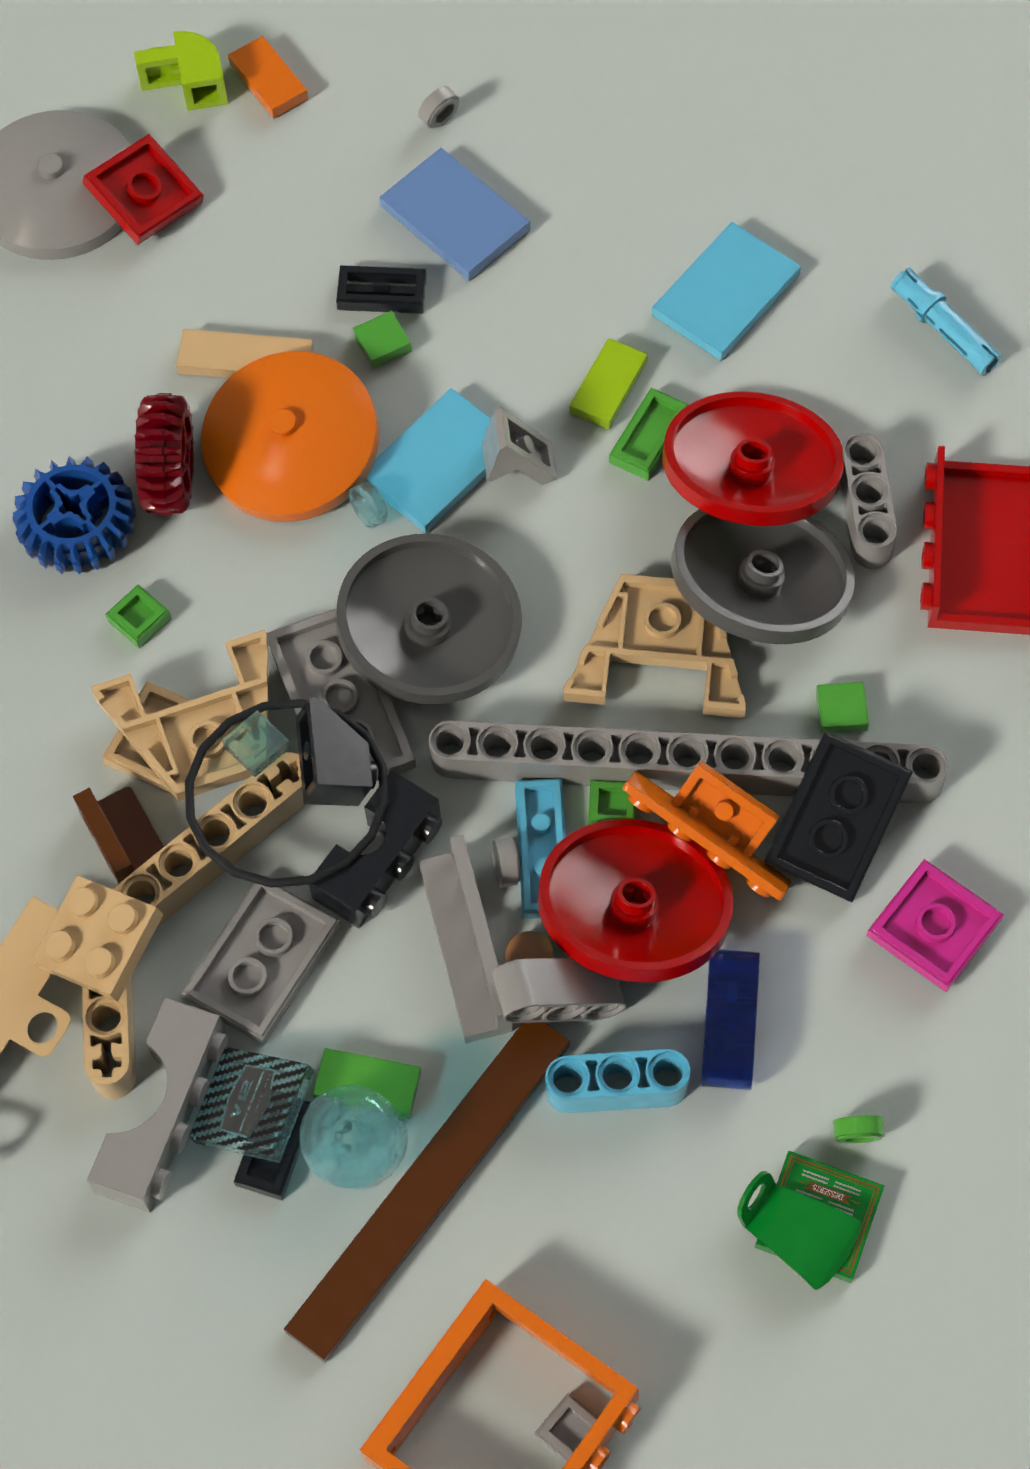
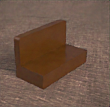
[73,787,164,884]

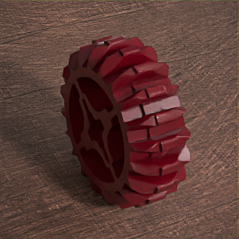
[134,393,195,516]

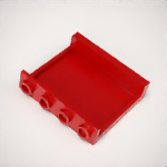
[920,446,1030,635]

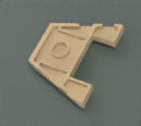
[563,574,746,719]
[91,629,268,801]

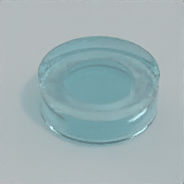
[349,481,388,529]

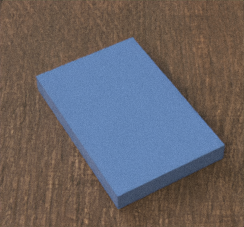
[380,148,530,281]

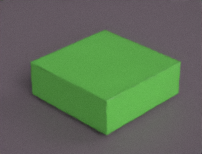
[353,311,412,369]
[105,584,172,648]
[816,682,869,734]
[588,780,636,825]

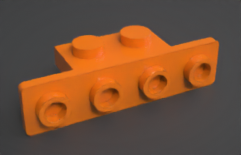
[622,760,791,901]

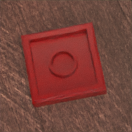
[82,134,204,245]

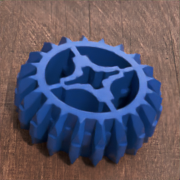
[13,456,137,575]

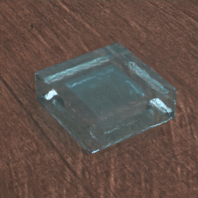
[222,710,291,777]

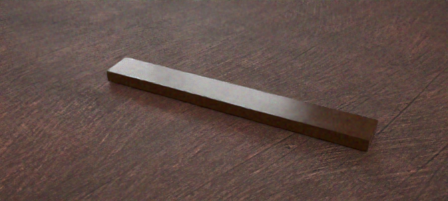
[284,1022,570,1363]

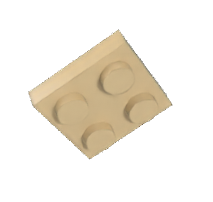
[31,875,164,1001]

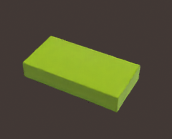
[569,338,648,430]

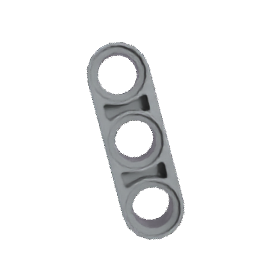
[841,432,897,569]
[492,958,626,1023]

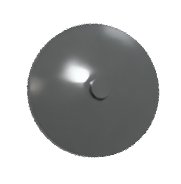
[671,509,855,644]
[336,534,522,705]

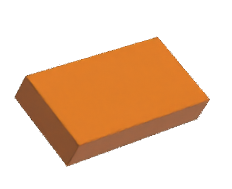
[228,36,308,119]

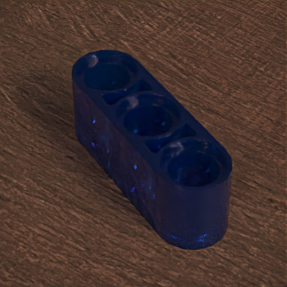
[701,949,760,1091]

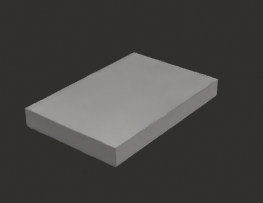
[180,883,342,1045]

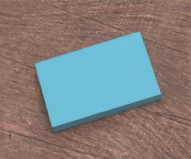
[652,222,801,361]
[363,388,491,534]

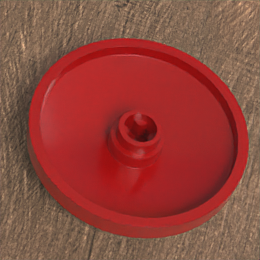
[662,392,844,526]
[538,819,733,982]

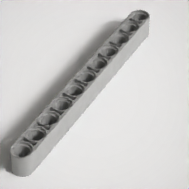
[428,720,949,803]

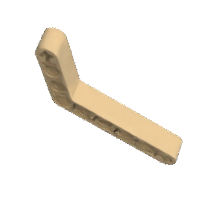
[82,752,307,1099]

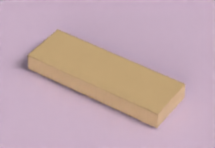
[176,329,314,378]

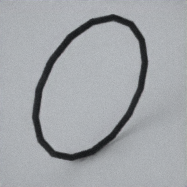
[185,699,389,888]

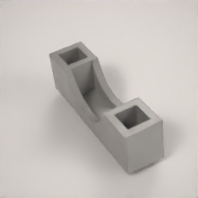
[87,997,228,1212]

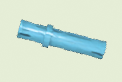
[890,267,1002,376]

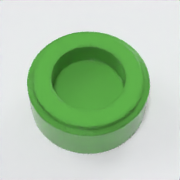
[833,1115,885,1144]

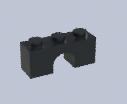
[309,770,442,928]

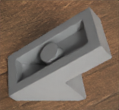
[482,407,557,485]

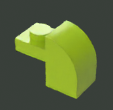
[134,31,228,111]

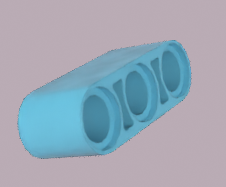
[545,1049,690,1113]

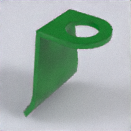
[737,1171,861,1290]

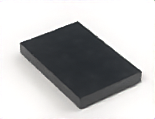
[763,731,913,903]

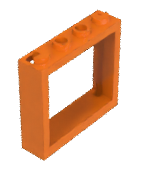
[360,1279,641,1469]

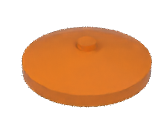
[201,351,379,522]

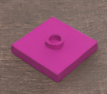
[866,859,1004,992]

